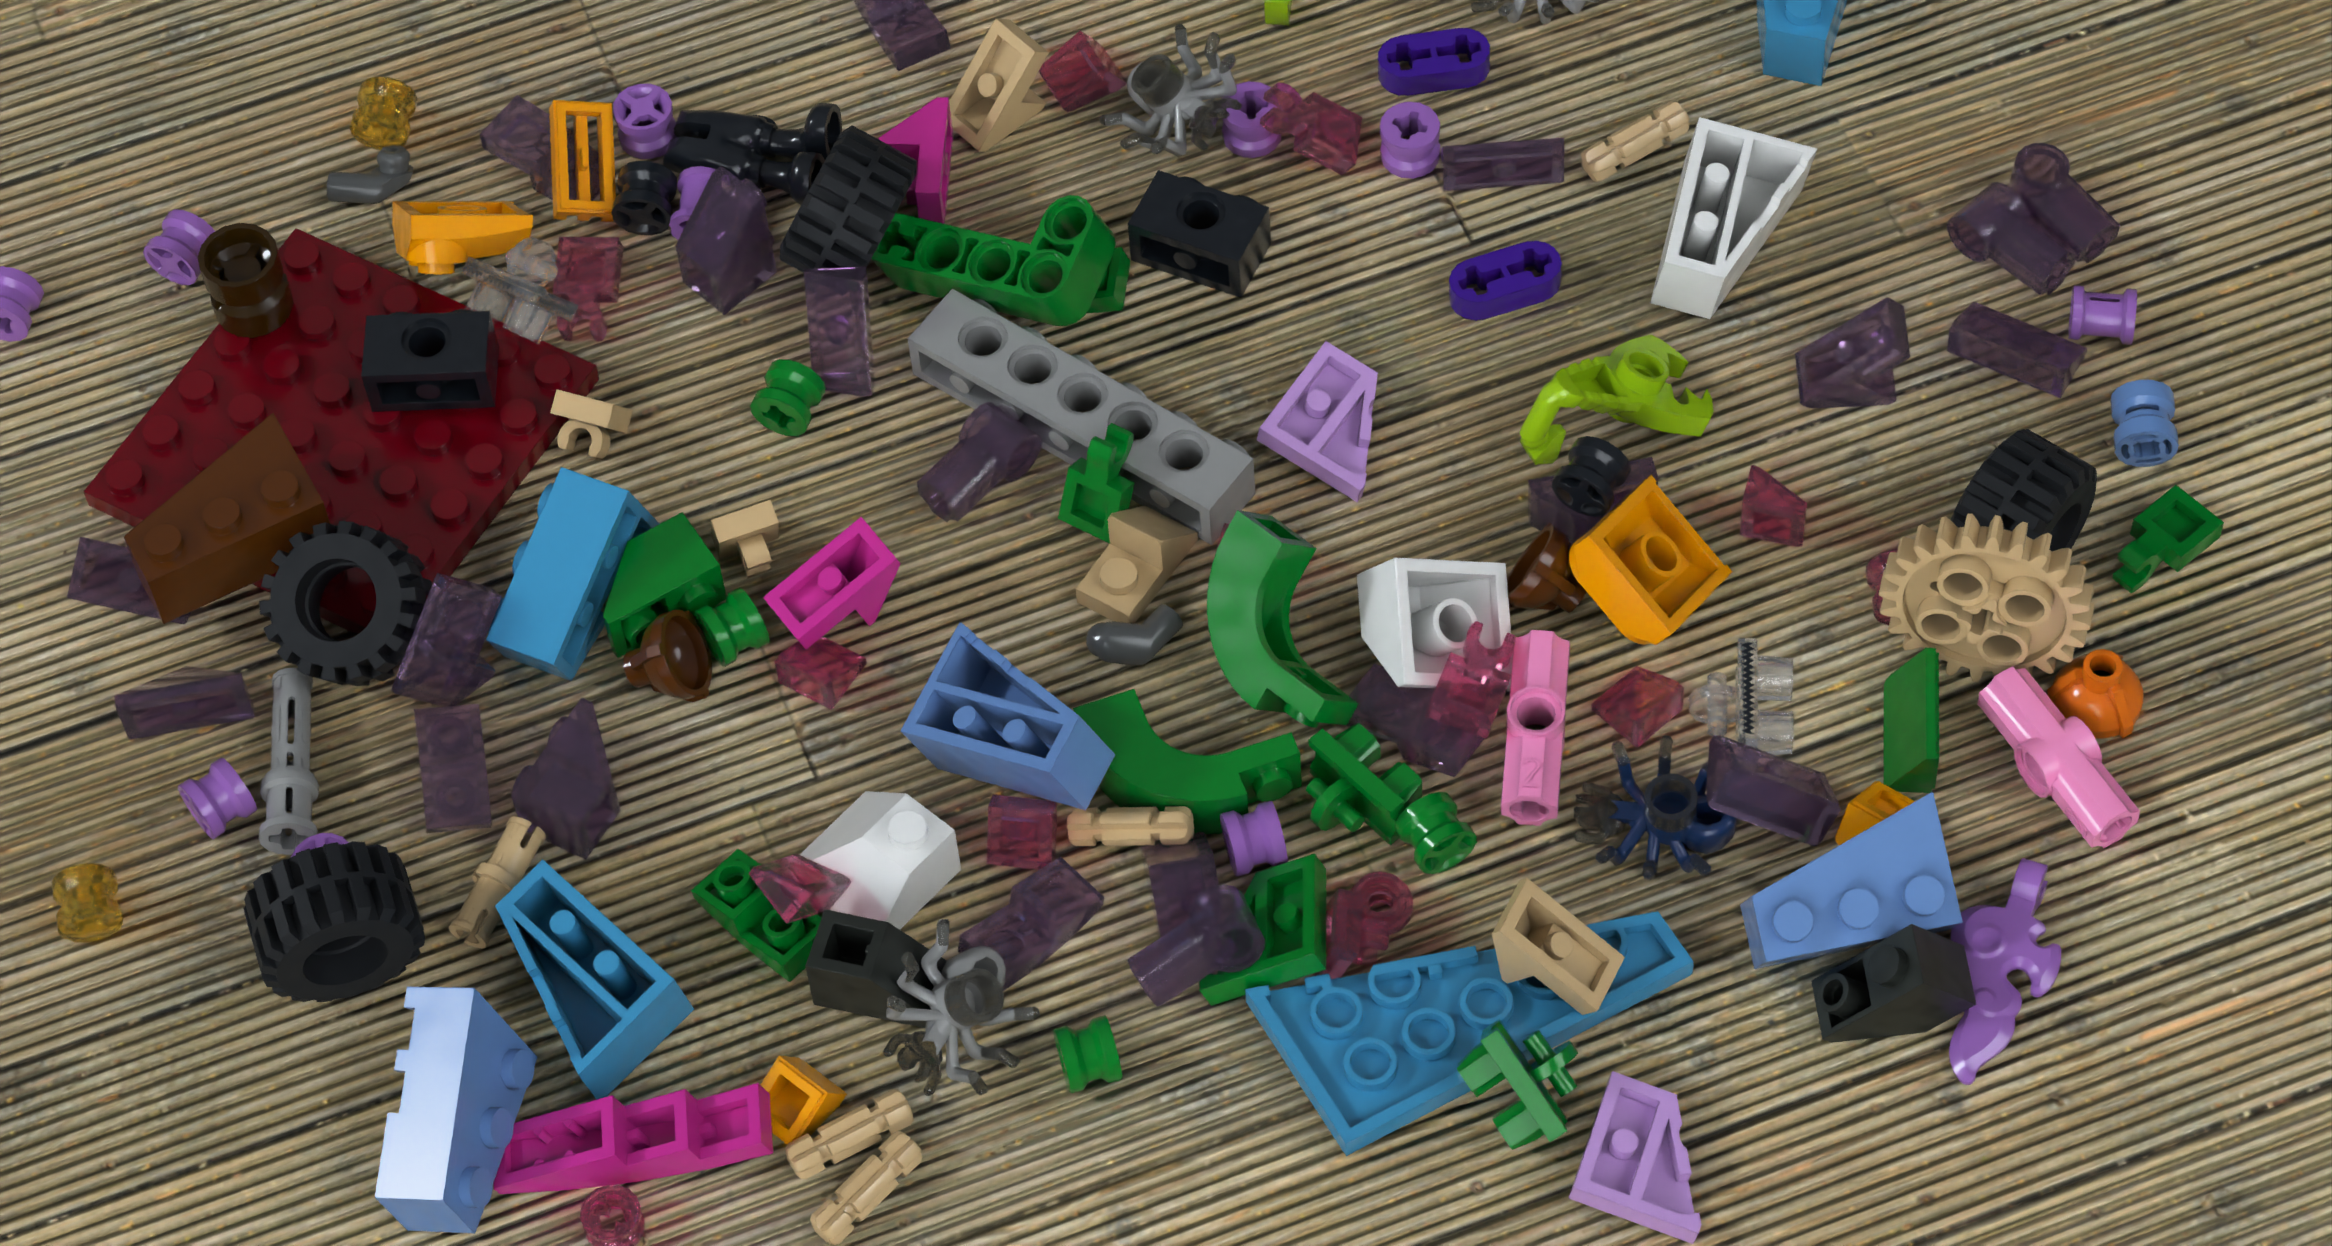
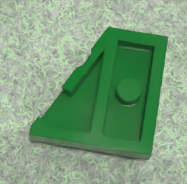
[1199,853,1326,1006]

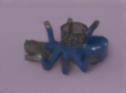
[1574,736,1737,880]

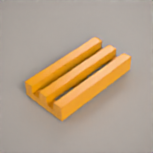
[549,100,616,222]

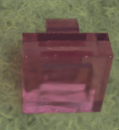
[987,794,1057,871]
[1313,888,1390,979]

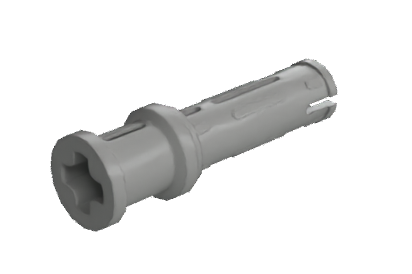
[259,668,319,855]

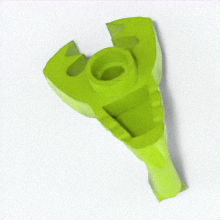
[1520,334,1714,465]

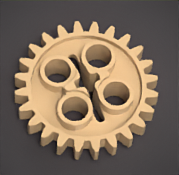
[1879,513,2095,682]

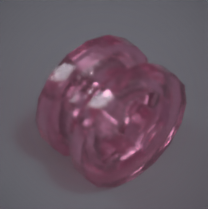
[580,1185,645,1246]

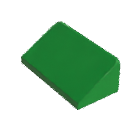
[1883,648,1939,793]

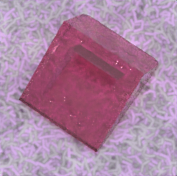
[1039,30,1127,113]
[1740,465,1807,547]
[774,636,867,710]
[1591,666,1684,748]
[749,854,851,924]

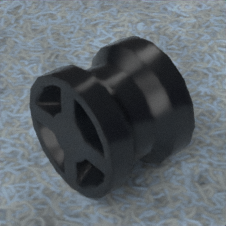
[611,161,678,235]
[1552,436,1631,517]

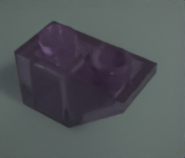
[675,166,777,315]
[511,698,621,860]

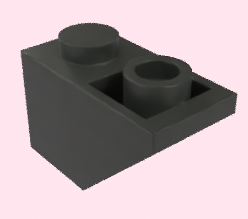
[805,909,947,1028]
[1811,924,1976,1043]

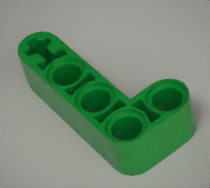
[871,195,1116,326]

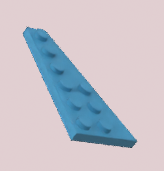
[1245,911,1694,1156]

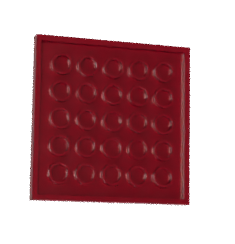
[83,228,599,635]

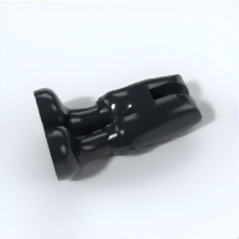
[663,103,842,205]

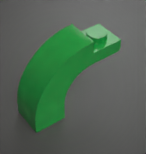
[1207,510,1359,728]
[1073,689,1302,834]

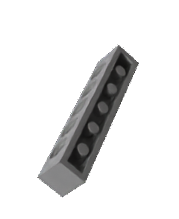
[907,289,1256,545]

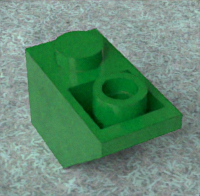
[603,512,727,658]

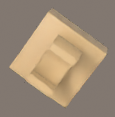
[550,389,633,459]
[711,500,779,578]

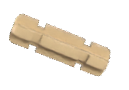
[1581,101,1690,182]
[1067,806,1194,846]
[785,1089,914,1179]
[810,1131,922,1245]

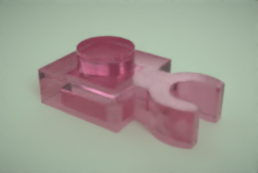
[1260,82,1362,175]
[553,237,624,341]
[1426,621,1515,739]

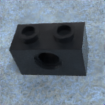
[1128,170,1271,298]
[361,309,499,412]

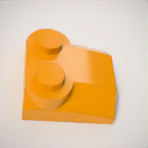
[392,201,533,275]
[1569,475,1733,645]

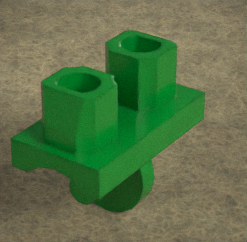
[1306,723,1423,845]
[1457,1019,1578,1150]

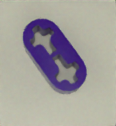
[1378,28,1490,96]
[1449,241,1562,321]

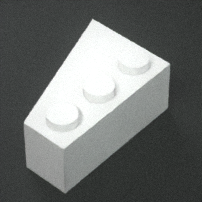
[1650,117,1817,319]

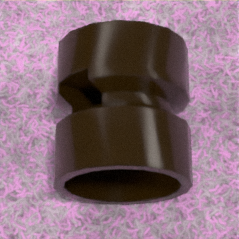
[198,223,294,338]

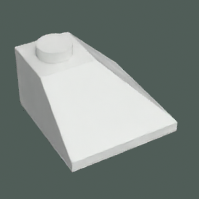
[1357,558,1513,691]
[778,791,961,930]

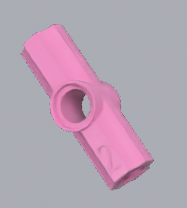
[1501,630,1570,826]
[1977,666,2140,849]

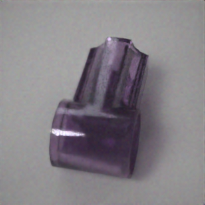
[2006,143,2120,263]
[1947,182,2077,295]
[917,402,1042,523]
[1127,884,1265,1007]

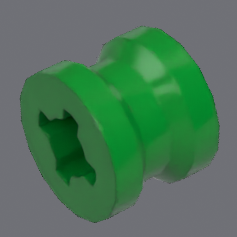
[750,359,826,436]
[694,587,770,667]
[1395,792,1477,874]
[1053,1015,1123,1093]

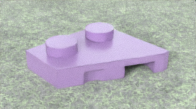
[1257,341,1378,502]
[1569,1071,1701,1244]

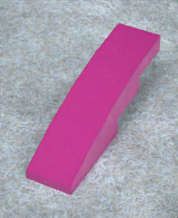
[493,1083,773,1194]

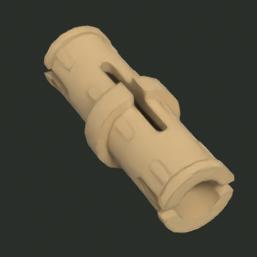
[449,816,547,949]

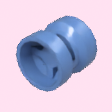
[2110,380,2179,467]

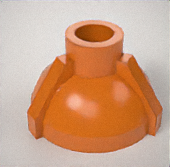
[2046,649,2144,739]

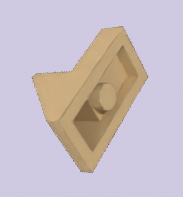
[949,18,1049,152]
[1075,506,1198,624]
[1492,878,1625,1015]

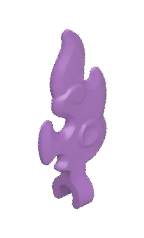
[1949,858,2061,1085]

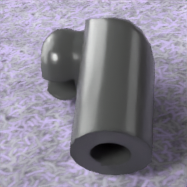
[327,145,413,204]
[1086,604,1183,666]

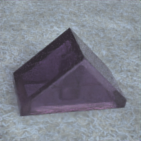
[1140,831,1228,962]

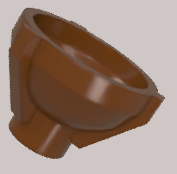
[1507,523,1587,613]
[623,610,712,702]

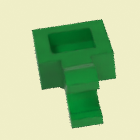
[1058,423,1135,544]
[2112,485,2224,593]

